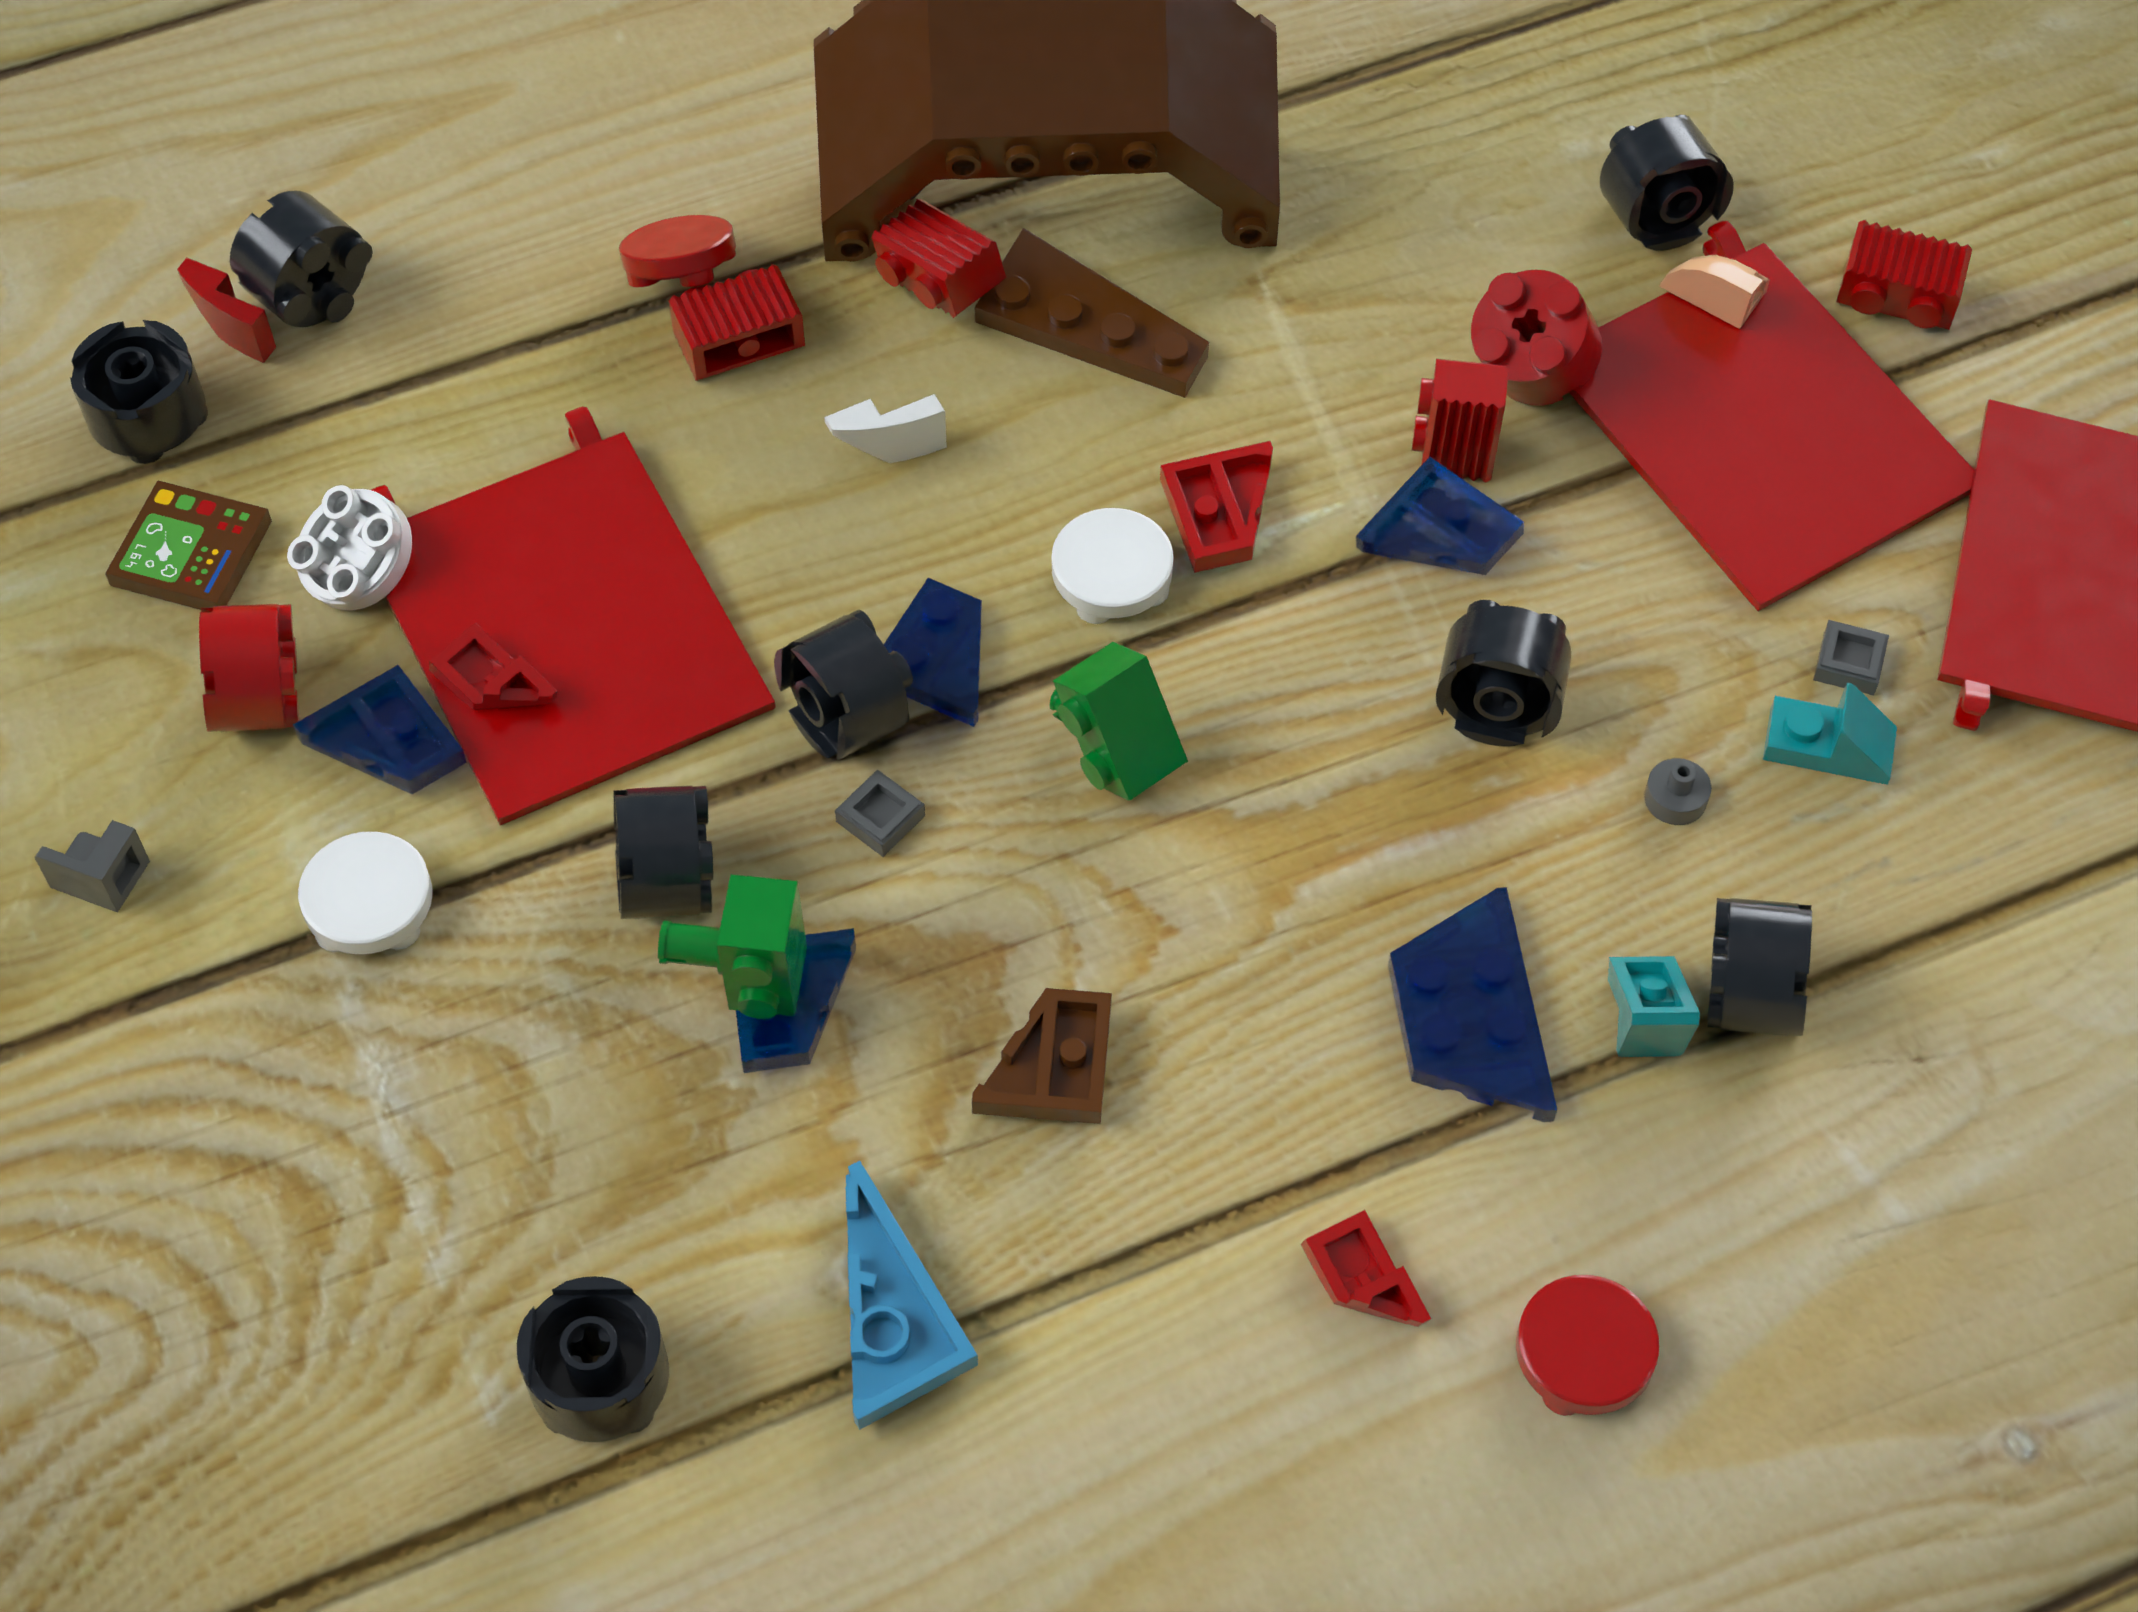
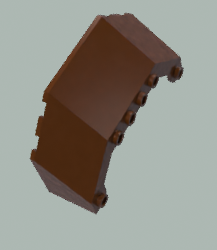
[814,0,1280,262]

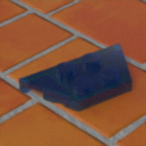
[1388,887,1558,1122]

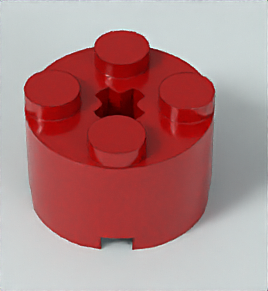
[1471,269,1602,406]
[199,604,299,732]

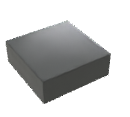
[1813,620,1889,696]
[835,769,925,857]

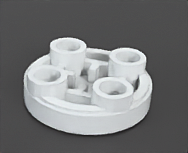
[287,485,412,611]
[1052,508,1173,624]
[298,832,432,954]

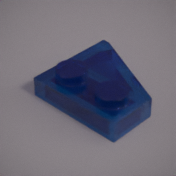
[1356,457,1524,575]
[293,665,467,794]

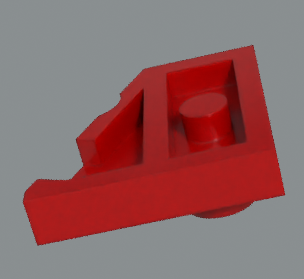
[1160,441,1273,573]

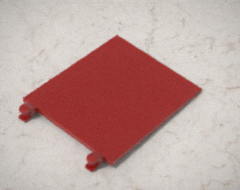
[1569,221,1974,612]
[1937,399,2138,732]
[371,406,776,826]

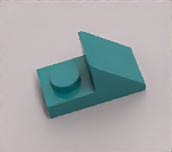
[1763,683,1897,785]
[1608,956,1700,1057]

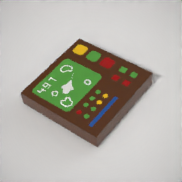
[105,480,272,610]

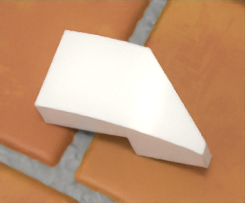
[824,394,947,463]

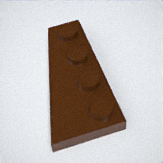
[974,228,1209,398]

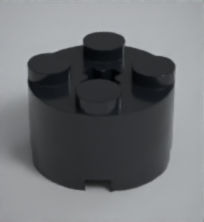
[1600,115,1734,251]
[229,190,373,328]
[70,320,208,464]
[1436,600,1572,746]
[774,610,913,760]
[613,785,714,919]
[1707,898,1812,1036]
[517,1276,669,1442]

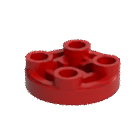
[619,215,736,287]
[1516,1275,1660,1416]

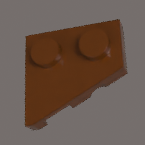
[972,988,1112,1124]

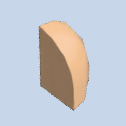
[1659,255,1770,329]

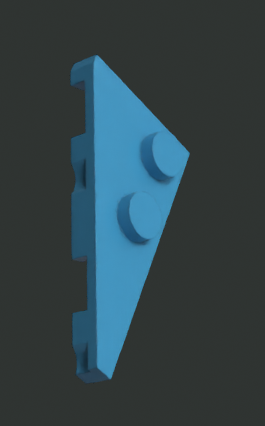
[845,1161,978,1430]

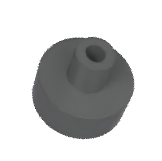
[1644,758,1712,825]

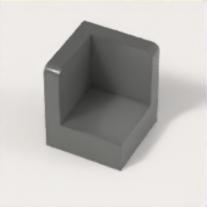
[35,820,150,913]

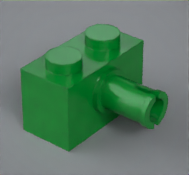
[1049,642,1188,801]
[658,874,807,1019]

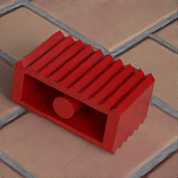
[871,199,1006,318]
[1836,219,1972,330]
[669,264,805,381]
[1411,358,1509,483]

